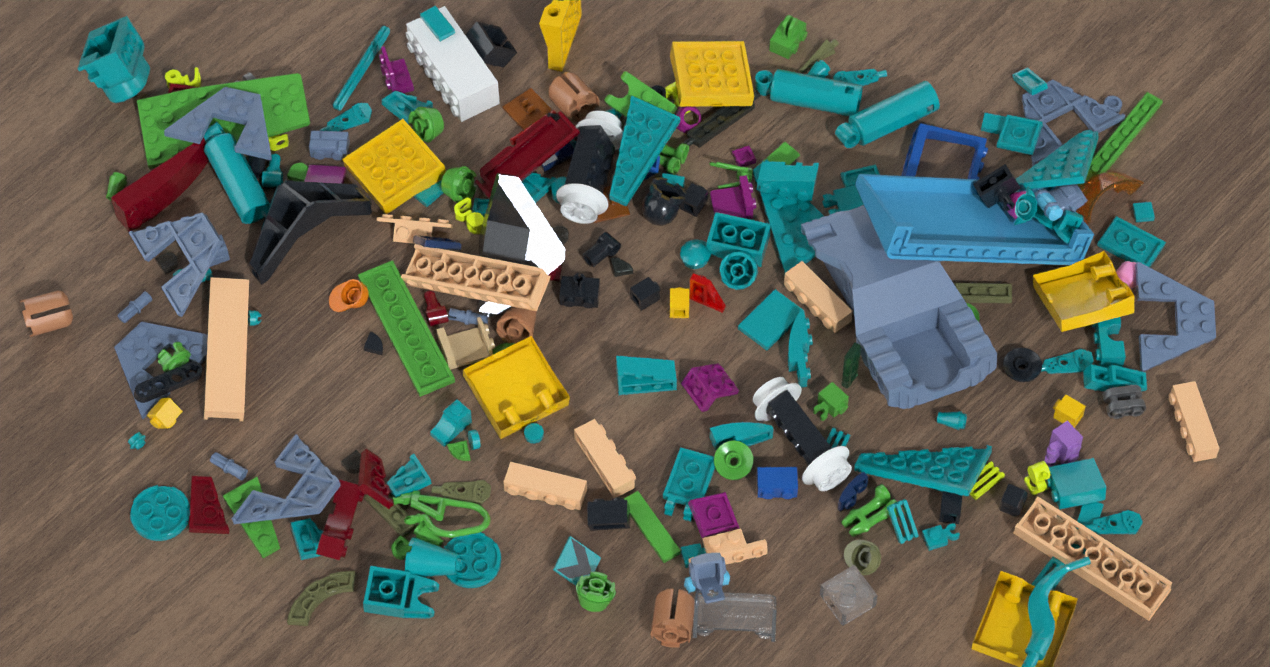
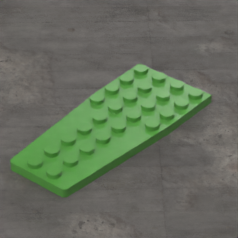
[137,73,310,169]

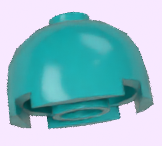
[719,251,758,290]

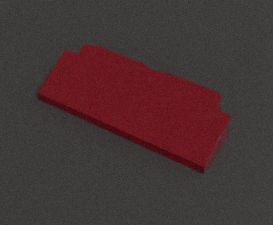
[475,111,580,199]

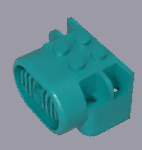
[77,16,150,103]

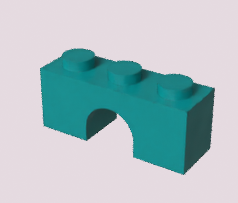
[1091,317,1126,368]

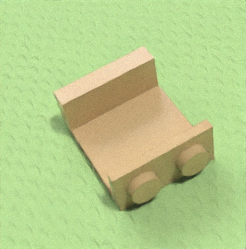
[436,317,495,370]

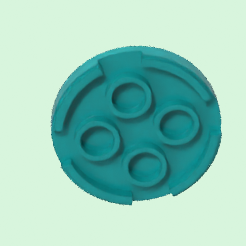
[130,485,190,541]
[444,532,501,588]

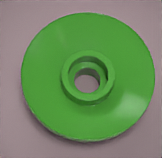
[714,441,754,480]

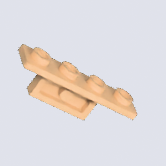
[377,214,453,244]
[689,529,767,564]

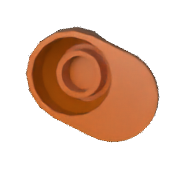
[329,279,369,312]

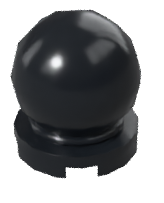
[642,177,686,226]

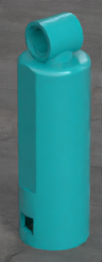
[755,69,863,116]
[835,81,940,148]
[203,122,270,224]

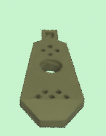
[431,480,491,505]

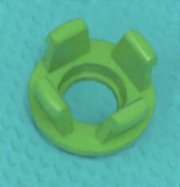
[158,342,191,372]

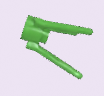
[710,162,752,189]

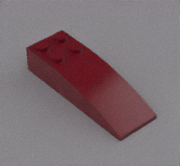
[111,138,209,232]

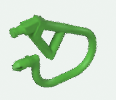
[391,490,491,538]

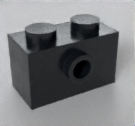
[587,497,630,531]

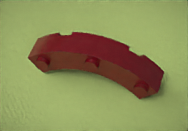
[316,479,364,560]

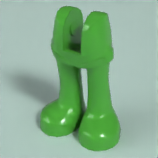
[659,143,689,175]
[841,484,903,537]

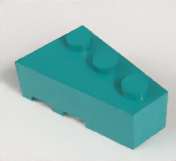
[757,161,819,201]
[616,356,677,395]

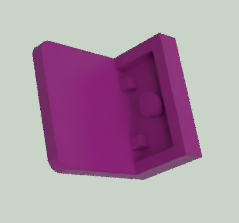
[710,175,756,219]

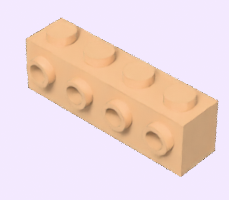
[784,261,853,333]
[1169,381,1219,462]
[574,419,636,498]
[504,462,587,510]

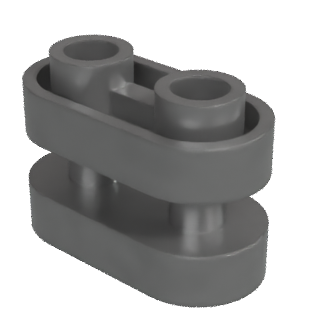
[1102,385,1146,419]

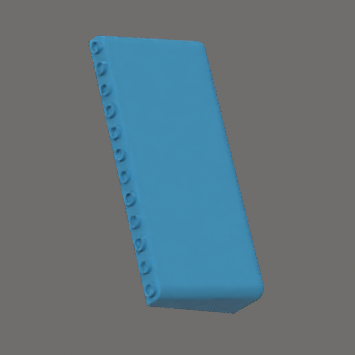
[855,174,1094,265]

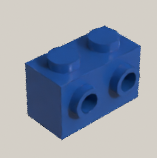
[757,467,798,499]

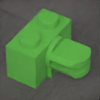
[769,15,808,60]

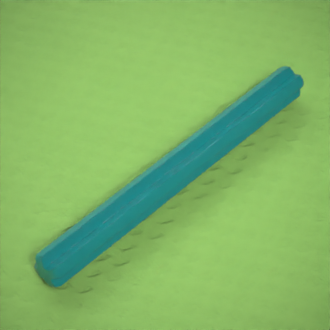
[332,26,390,111]

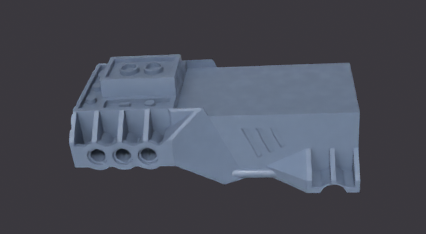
[801,205,997,409]

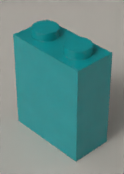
[1045,458,1107,510]

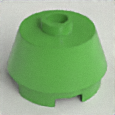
[409,107,444,142]
[441,166,477,203]
[576,572,616,612]

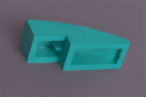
[1083,364,1147,391]
[709,422,773,450]

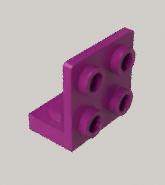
[379,46,414,93]
[681,363,739,412]

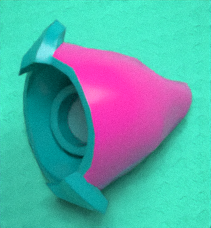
[1007,187,1037,225]

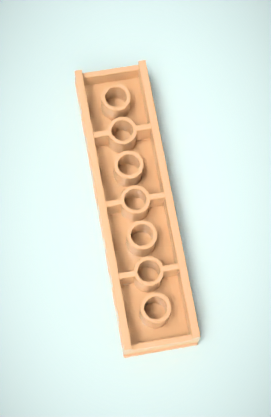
[401,244,551,311]
[204,277,249,421]
[1013,496,1172,621]

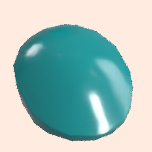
[680,239,711,269]

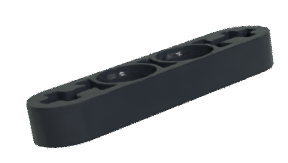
[134,361,203,403]

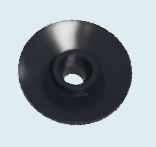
[1003,348,1042,382]

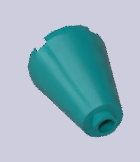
[405,537,463,577]

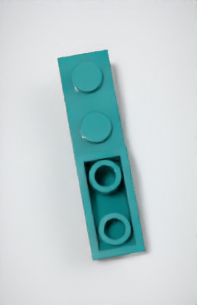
[788,310,813,387]

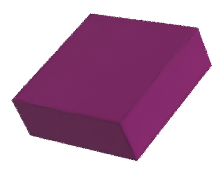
[732,145,756,167]

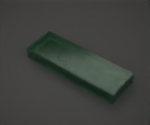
[841,342,861,389]

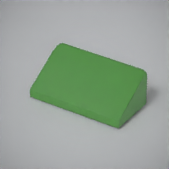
[759,142,800,165]

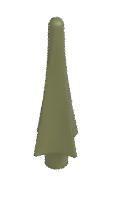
[799,39,839,73]

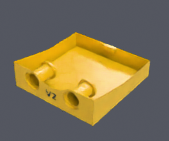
[539,0,582,72]
[670,41,754,107]
[342,119,446,214]
[1033,251,1134,332]
[463,336,570,439]
[971,571,1078,667]

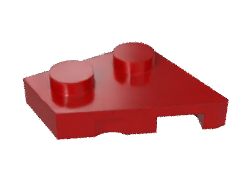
[689,273,726,313]

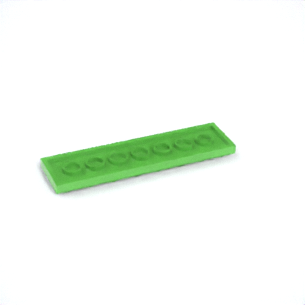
[358,260,455,397]

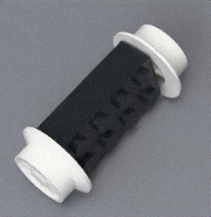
[557,111,623,224]
[753,377,852,491]

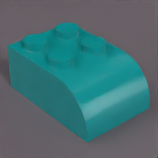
[706,212,771,267]

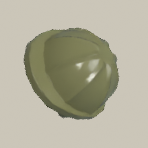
[844,540,881,575]

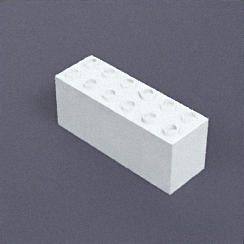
[406,6,500,122]

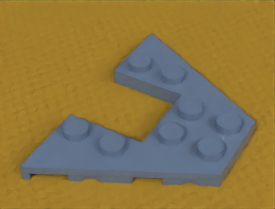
[1022,80,1125,166]
[164,87,272,160]
[128,212,223,317]
[1135,262,1216,372]
[114,322,208,419]
[231,434,341,524]

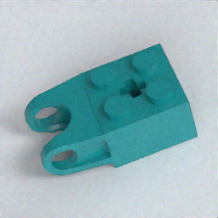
[363,566,440,619]

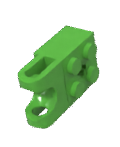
[604,71,677,118]

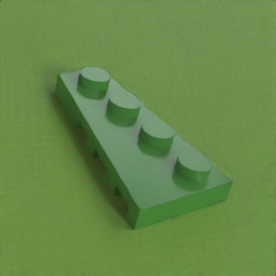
[223,477,280,558]

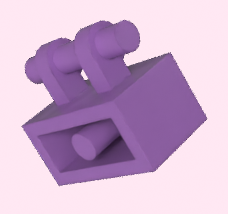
[1044,420,1083,467]

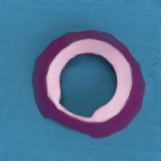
[674,106,701,134]

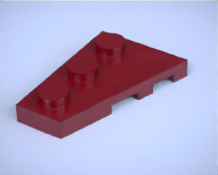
[358,448,394,509]
[189,476,230,534]

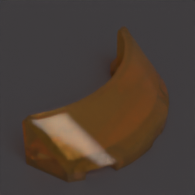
[1076,172,1144,226]

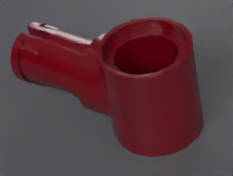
[424,290,449,327]

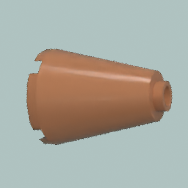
[496,307,537,343]

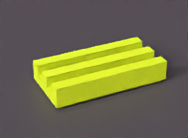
[970,461,1005,500]

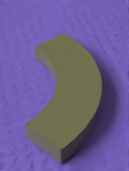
[287,571,356,626]

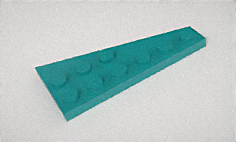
[609,96,680,206]

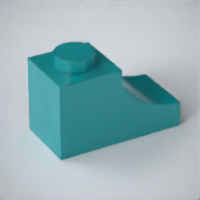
[430,399,472,447]

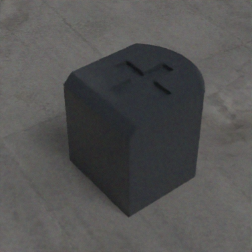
[999,484,1028,517]

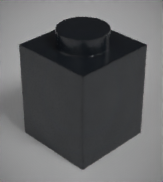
[680,183,708,217]
[630,277,661,311]
[939,492,963,524]

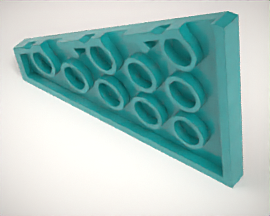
[1016,130,1099,190]
[753,160,824,276]
[854,445,992,496]

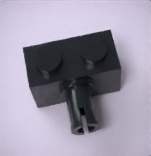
[973,164,1021,211]
[560,273,600,309]

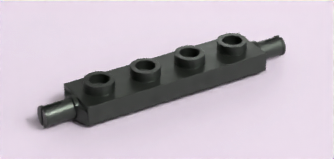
[683,90,761,148]

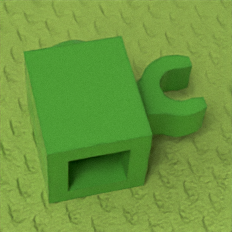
[813,382,849,421]

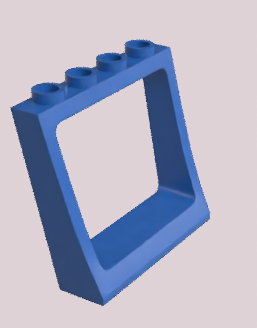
[901,123,988,180]

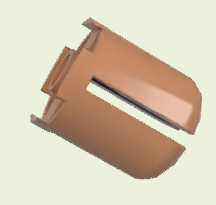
[548,72,600,122]
[20,290,73,337]
[650,588,695,647]

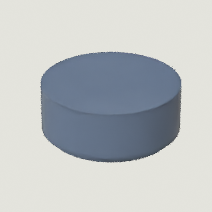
[1103,96,1122,113]

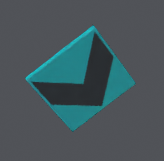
[553,536,601,586]

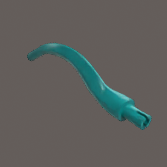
[1021,557,1091,667]

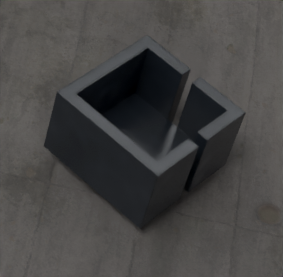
[465,22,517,68]

